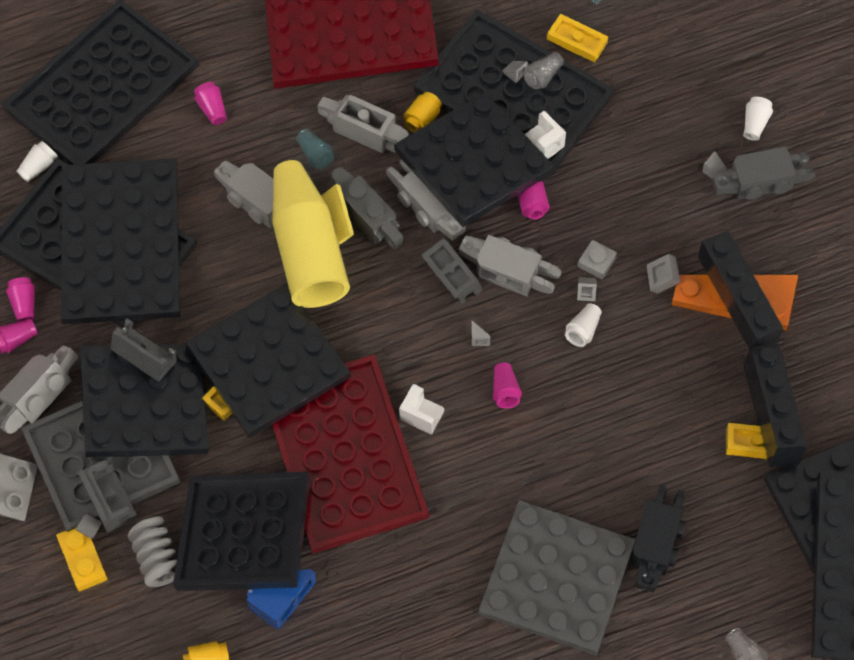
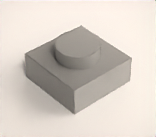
[577,240,617,280]
[646,254,680,294]

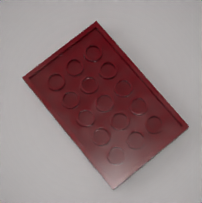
[265,0,439,89]
[272,354,429,554]

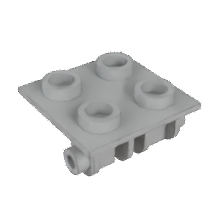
[0,454,38,522]

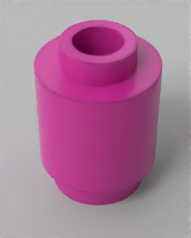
[518,181,550,219]

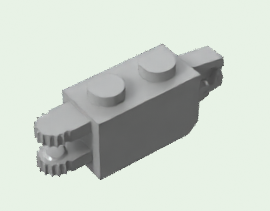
[318,95,409,154]
[386,159,466,241]
[214,160,273,228]
[459,235,562,297]
[0,345,78,434]

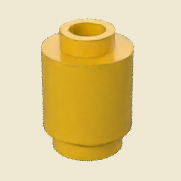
[403,92,442,133]
[182,641,229,660]

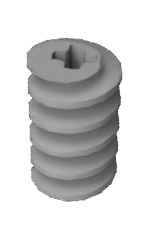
[128,516,177,587]

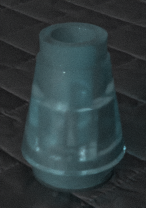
[296,129,334,169]

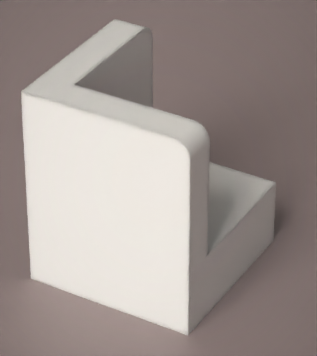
[525,111,566,159]
[399,384,444,435]

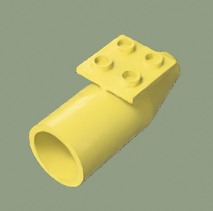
[272,160,354,308]

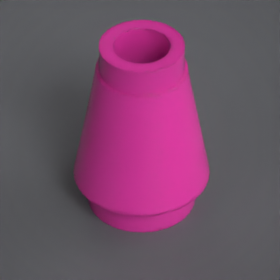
[194,82,227,126]
[6,277,35,322]
[0,319,38,354]
[493,362,522,409]

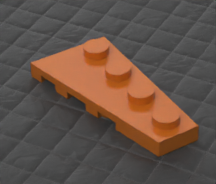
[672,275,798,331]

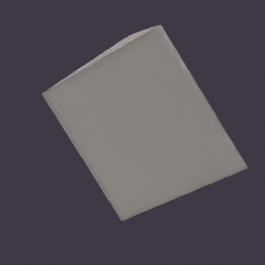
[501,61,528,83]
[702,151,728,178]
[577,277,597,301]
[471,320,490,346]
[76,513,102,539]

